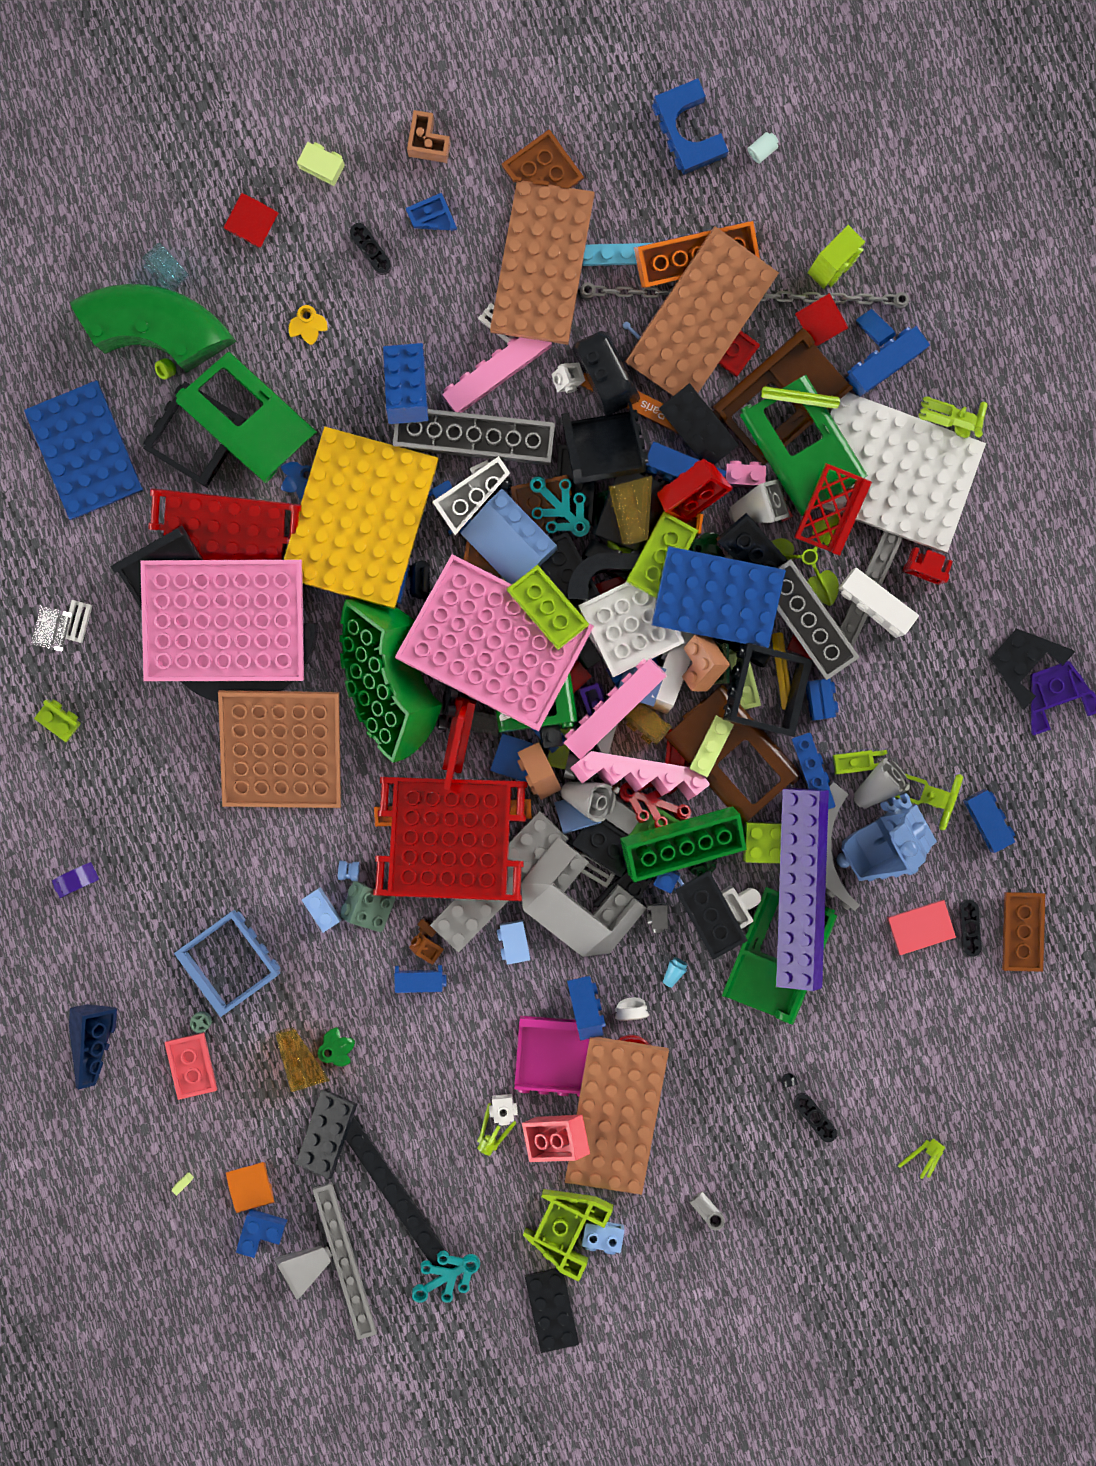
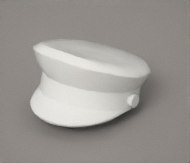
[615,997,649,1021]

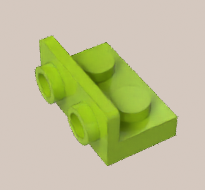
[34,699,81,742]

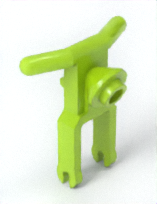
[919,396,987,438]
[895,774,963,830]

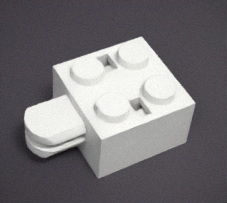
[721,885,761,929]

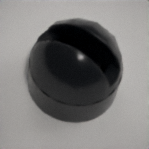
[498,477,513,492]
[781,1073,798,1088]

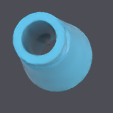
[662,957,688,988]

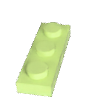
[728,650,761,709]
[689,715,734,778]

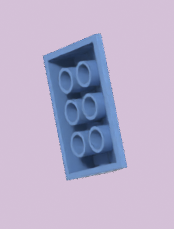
[461,489,558,584]

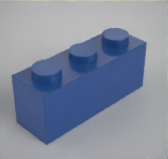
[963,789,1015,853]
[567,976,606,1041]

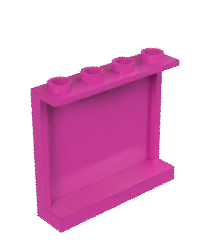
[514,1016,589,1097]

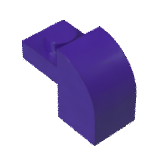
[52,862,99,898]

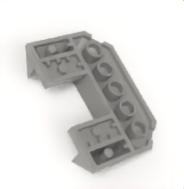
[521,837,647,957]

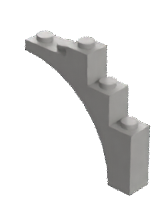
[826,781,860,911]

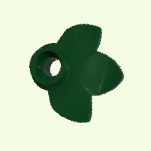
[689,532,724,557]

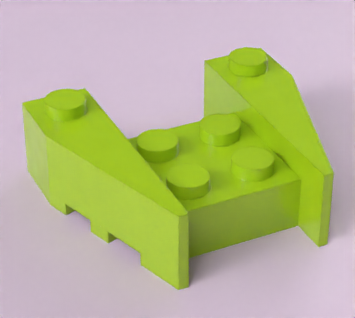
[523,1189,613,1282]

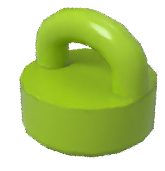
[155,358,176,380]

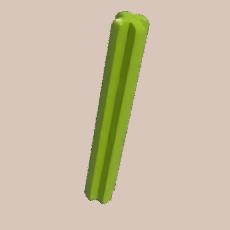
[761,386,840,409]

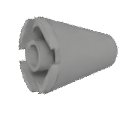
[854,758,910,808]
[561,781,616,822]

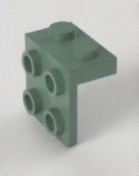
[340,881,395,932]

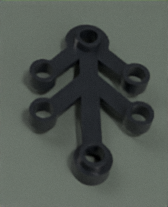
[437,684,459,732]

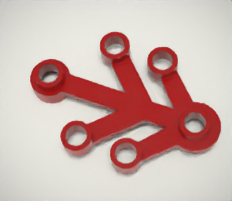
[619,782,691,828]

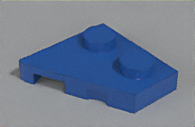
[406,193,457,231]

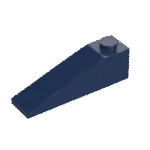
[69,1004,117,1090]

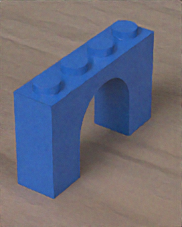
[652,78,729,175]

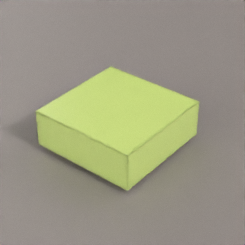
[172,1173,194,1196]

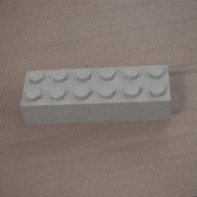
[777,559,860,680]

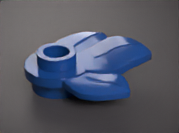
[281,462,312,499]

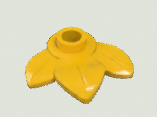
[289,305,328,345]

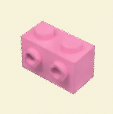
[724,461,766,488]

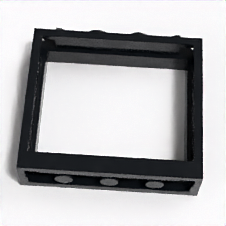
[143,381,246,488]
[723,643,812,737]

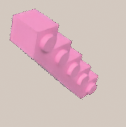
[570,751,710,800]

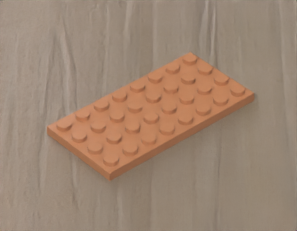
[490,181,595,345]
[624,226,779,396]
[565,1037,669,1195]

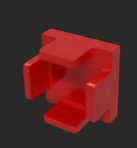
[902,547,953,585]

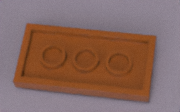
[1002,892,1045,972]

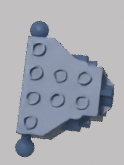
[836,793,937,881]

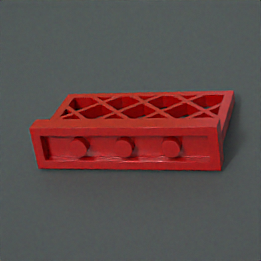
[794,463,872,556]
[442,697,476,790]

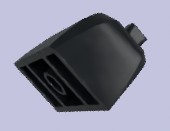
[572,331,640,417]

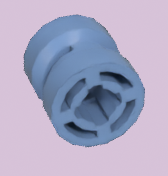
[338,860,360,882]

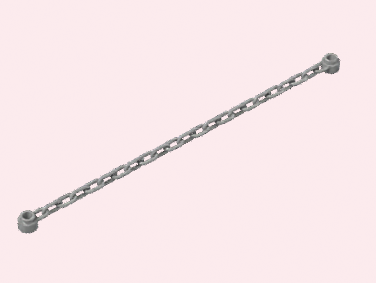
[580,282,909,309]

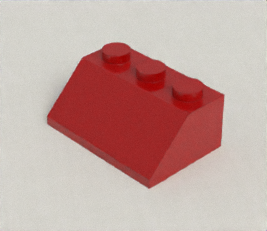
[657,459,733,523]

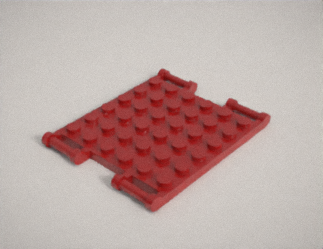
[148,489,302,560]
[373,777,528,901]

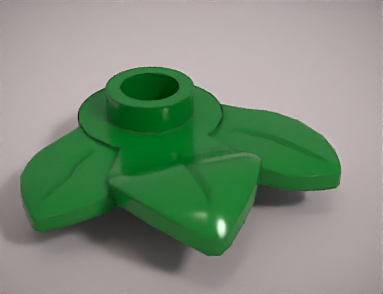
[317,1027,355,1067]

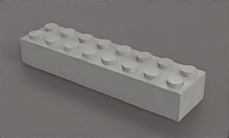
[393,409,555,465]
[430,810,568,953]

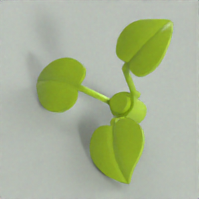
[772,514,841,606]

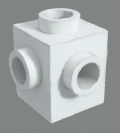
[551,362,585,394]
[489,1094,518,1125]

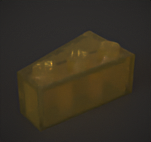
[624,702,672,745]

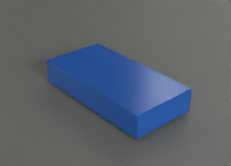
[856,309,896,347]

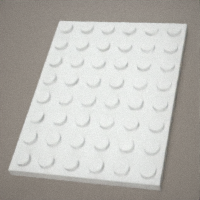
[818,392,986,554]

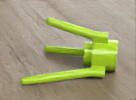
[477,1103,516,1156]
[898,1139,945,1179]

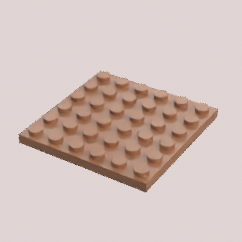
[218,690,341,808]

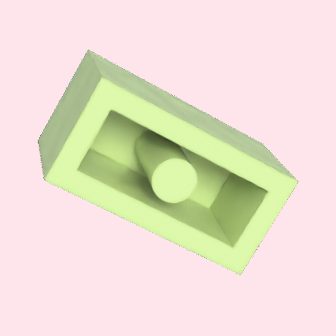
[297,142,345,186]

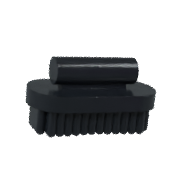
[410,560,430,599]

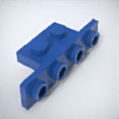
[792,733,836,809]

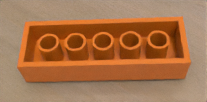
[634,221,760,287]

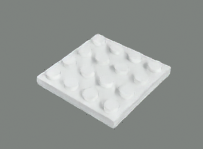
[578,582,685,677]

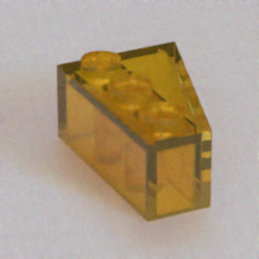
[609,476,652,545]
[275,1027,330,1092]

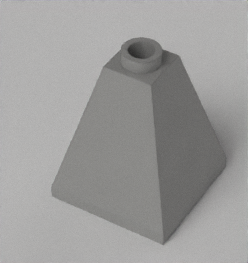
[729,479,790,523]
[274,1245,332,1300]

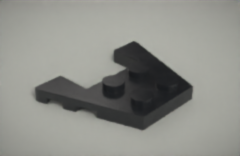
[990,628,1075,710]

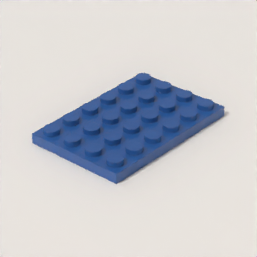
[24,380,143,520]
[651,546,786,648]

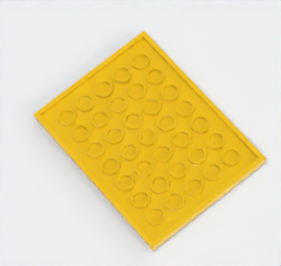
[284,426,439,609]

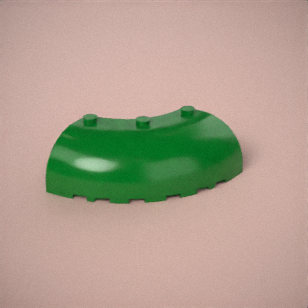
[70,284,236,373]
[339,598,443,763]

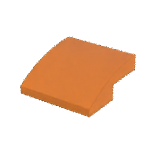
[226,1162,275,1213]

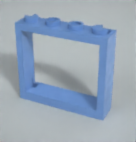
[174,910,280,1017]

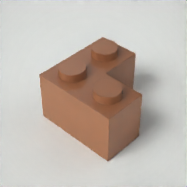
[407,110,451,163]
[682,635,730,691]
[517,742,562,800]

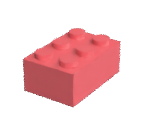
[522,1115,590,1162]

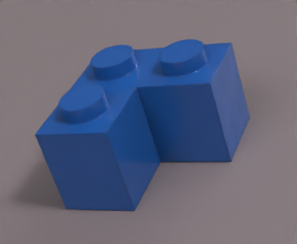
[235,1209,287,1258]

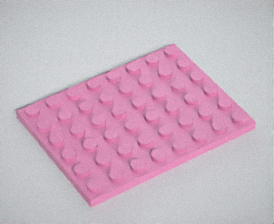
[395,554,594,731]
[141,560,304,681]

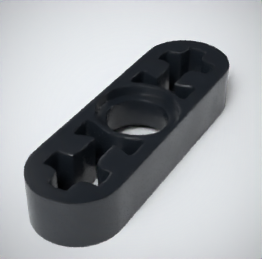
[350,223,391,275]
[959,899,982,957]
[794,1093,837,1142]

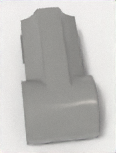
[690,1191,725,1230]

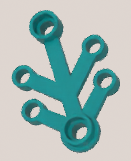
[530,476,590,537]
[412,1251,480,1303]

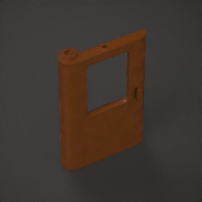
[712,328,853,466]
[664,684,801,824]

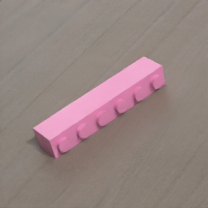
[442,337,552,413]
[564,658,667,760]

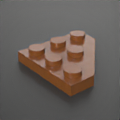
[502,129,584,189]
[511,475,573,535]

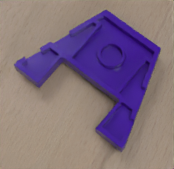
[1030,661,1096,735]

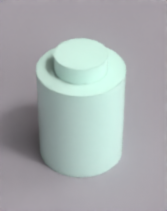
[747,132,779,164]

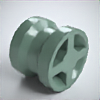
[190,1011,212,1033]

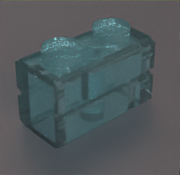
[142,242,189,291]

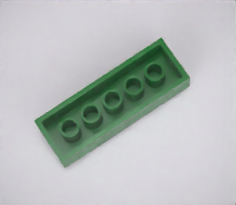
[620,806,747,882]

